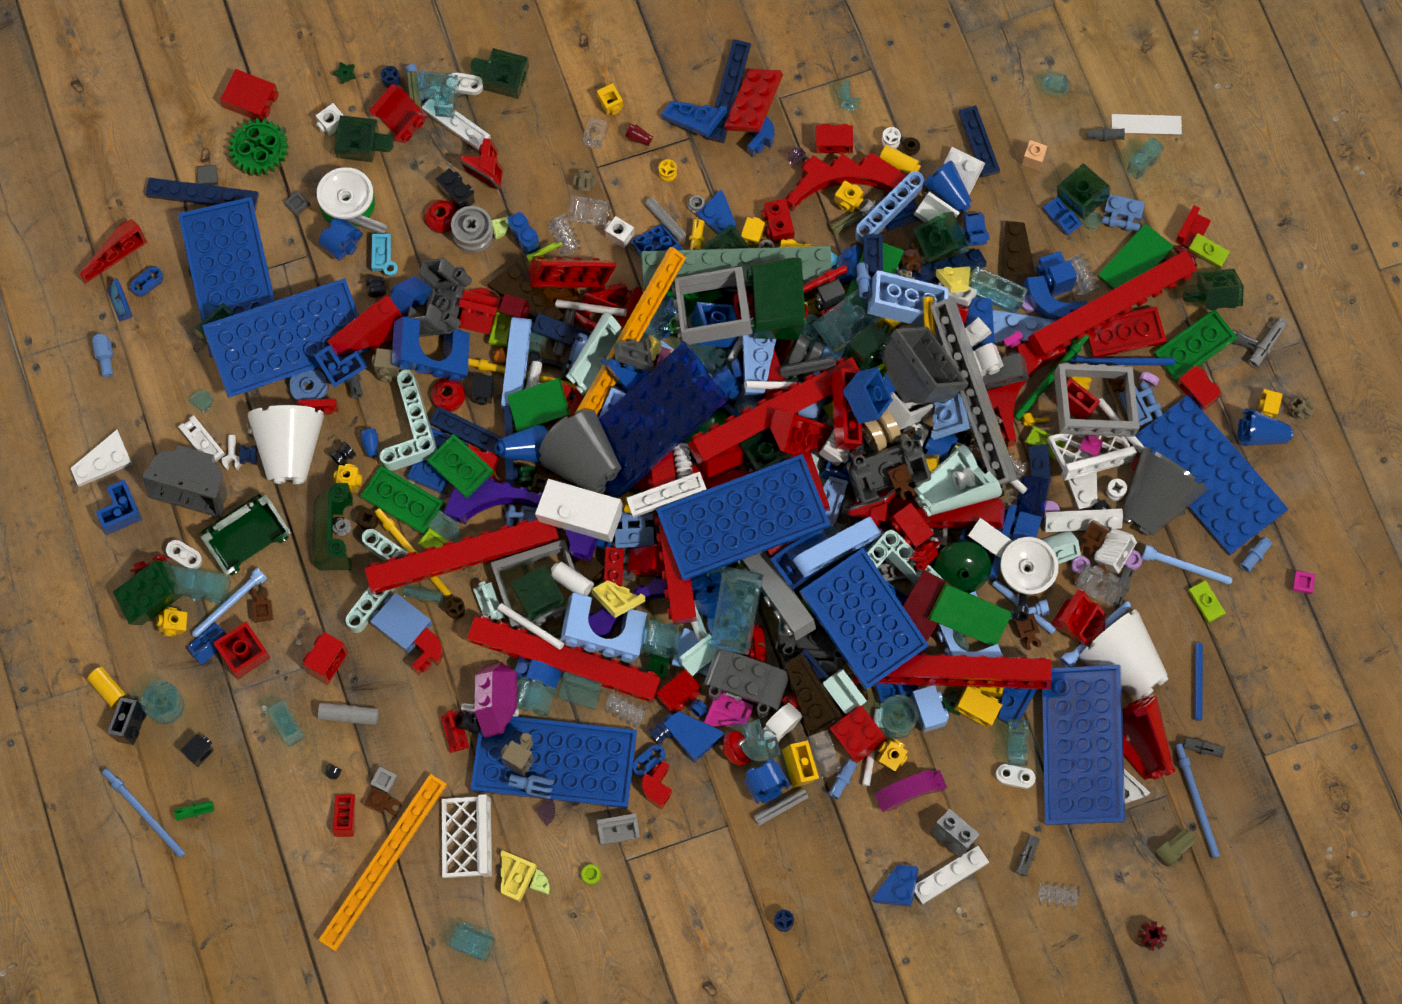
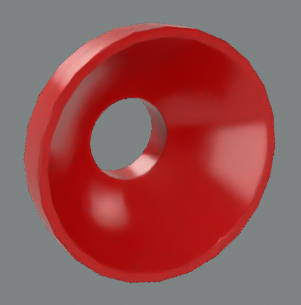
[424,200,457,233]
[431,378,465,412]
[722,731,753,766]

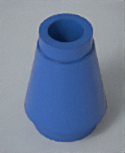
[360,428,378,458]

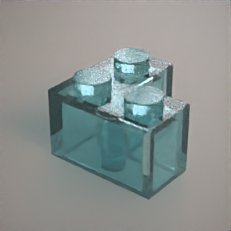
[418,71,459,118]

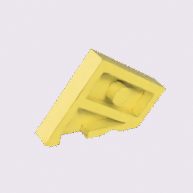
[936,267,970,293]
[592,580,645,618]
[501,850,537,902]

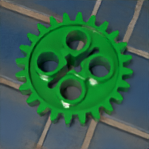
[228,118,289,176]

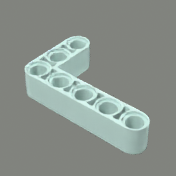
[380,370,437,471]
[346,529,408,633]
[866,530,942,585]

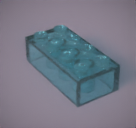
[710,567,764,655]

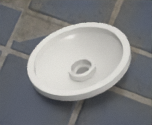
[317,167,373,219]
[1000,537,1058,595]

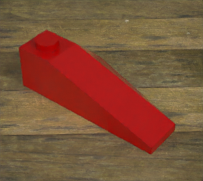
[79,219,147,284]
[327,295,403,356]
[770,409,834,455]

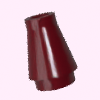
[625,123,654,146]

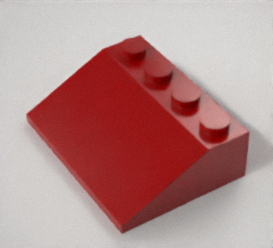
[529,257,616,288]

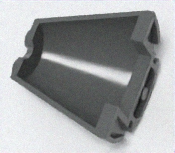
[539,409,621,494]
[1122,447,1208,536]

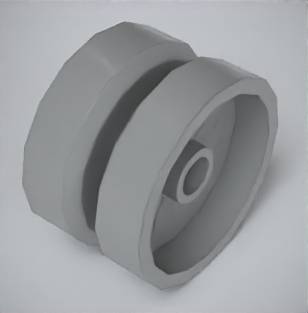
[451,206,494,254]

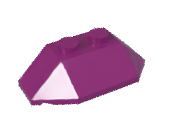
[474,662,517,738]

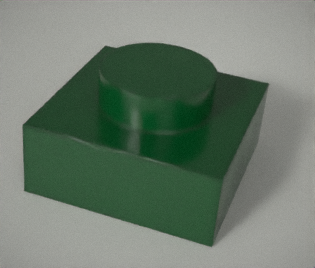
[647,654,670,678]

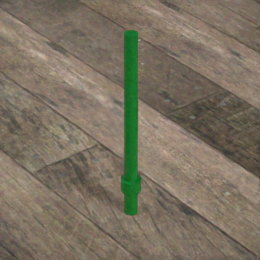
[1013,333,1089,421]

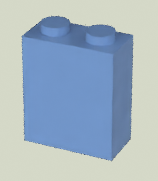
[370,592,433,654]

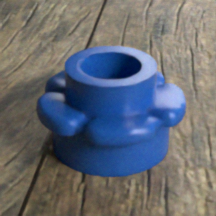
[689,699,707,718]

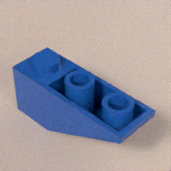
[600,358,656,400]

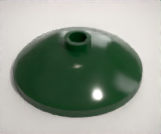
[933,540,991,593]

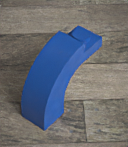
[1023,276,1087,320]

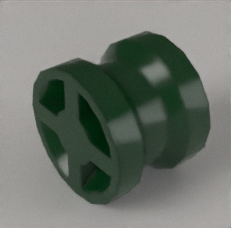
[518,466,537,486]

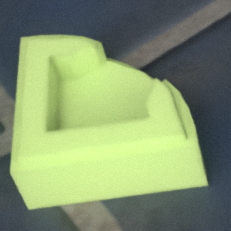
[491,216,509,239]
[530,869,550,895]

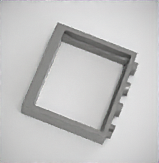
[672,267,752,346]
[1054,363,1140,437]
[491,539,575,630]

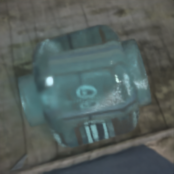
[1041,71,1070,97]

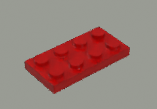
[724,69,783,132]
[1086,307,1167,358]

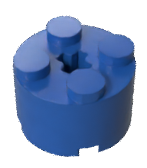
[319,218,363,261]
[923,425,958,464]
[692,572,733,618]
[744,759,790,804]

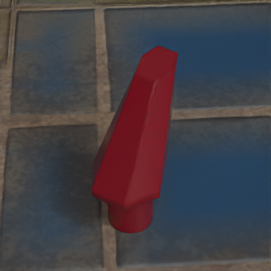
[1174,245,1197,267]

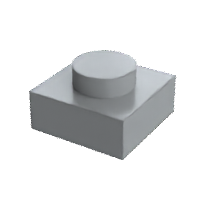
[370,767,398,794]

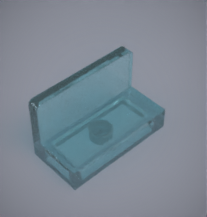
[558,672,602,710]

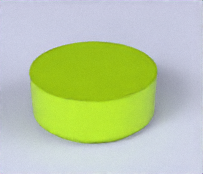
[581,864,601,885]

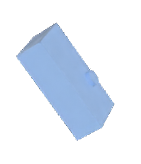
[867,270,949,331]

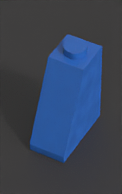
[663,711,724,763]

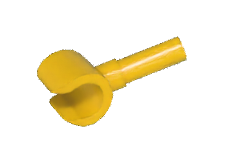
[1022,413,1050,427]

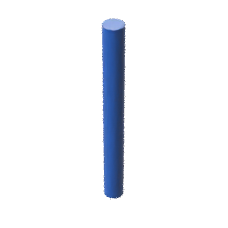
[1194,643,1203,721]

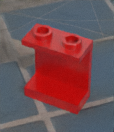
[369,84,428,143]

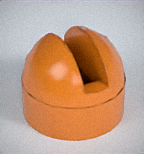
[493,347,507,364]

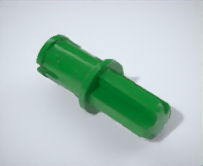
[174,801,215,821]

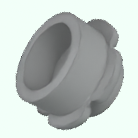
[687,195,705,213]
[859,198,875,216]
[332,518,351,536]

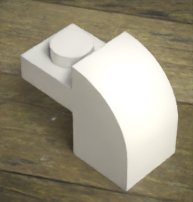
[758,703,803,749]

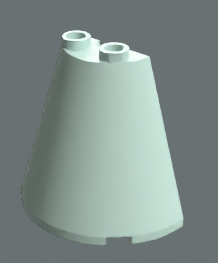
[566,312,640,396]
[914,444,1002,517]

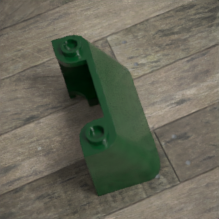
[747,258,805,340]
[312,483,353,571]
[198,492,291,576]

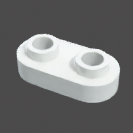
[447,73,484,95]
[166,540,202,570]
[996,764,1036,789]

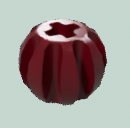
[1138,921,1168,951]

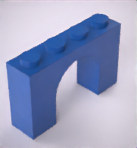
[392,316,470,382]

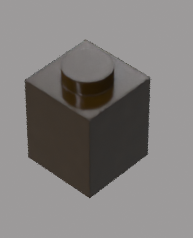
[574,556,604,583]

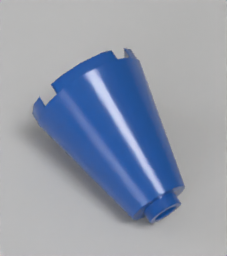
[923,160,972,213]
[1237,408,1293,446]
[495,425,548,463]

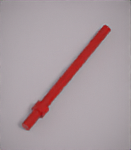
[749,265,848,319]

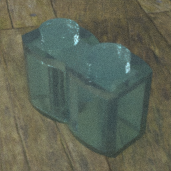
[1126,138,1164,179]

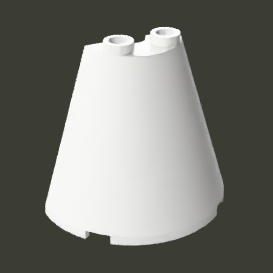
[248,405,324,484]
[1077,609,1168,699]

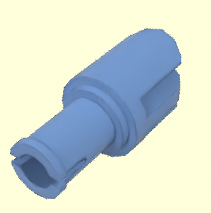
[92,334,114,377]
[508,774,554,799]

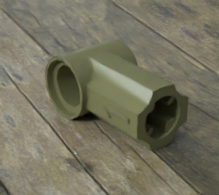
[1155,828,1197,867]

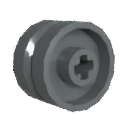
[788,335,825,382]

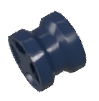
[381,66,400,88]
[239,445,258,465]
[648,721,672,746]
[774,910,794,932]

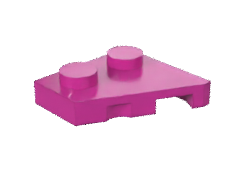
[704,692,754,726]

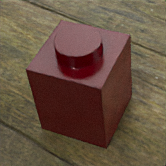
[499,293,530,318]

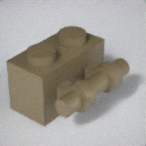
[501,733,534,777]

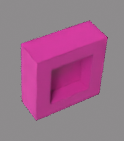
[1001,330,1023,349]
[1079,435,1103,456]
[1292,571,1315,595]

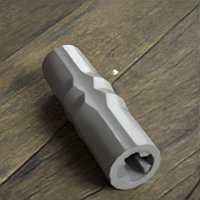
[318,703,379,725]

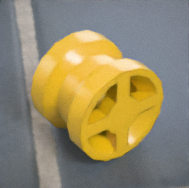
[659,159,677,182]

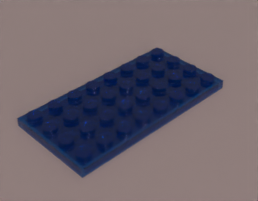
[599,341,729,499]

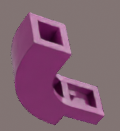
[875,770,947,812]

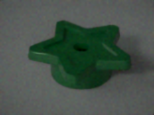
[333,62,356,84]
[941,691,960,716]

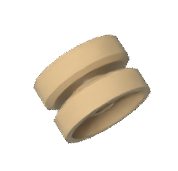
[862,409,901,452]

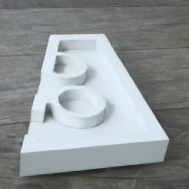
[71,430,132,487]

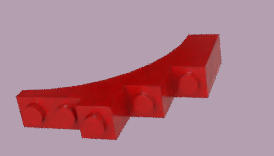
[786,152,907,211]
[987,342,1066,447]

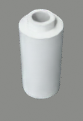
[550,562,594,596]

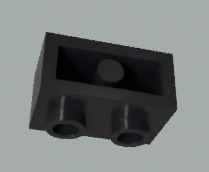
[435,168,475,210]
[107,697,148,745]

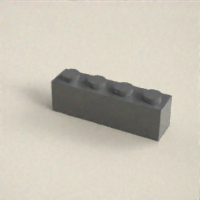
[983,352,1029,390]

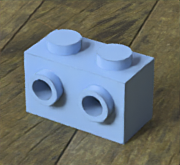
[910,685,949,733]

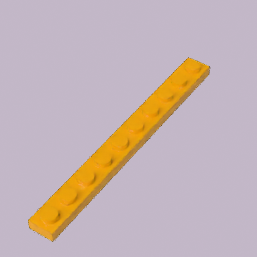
[577,247,687,415]
[319,774,447,952]

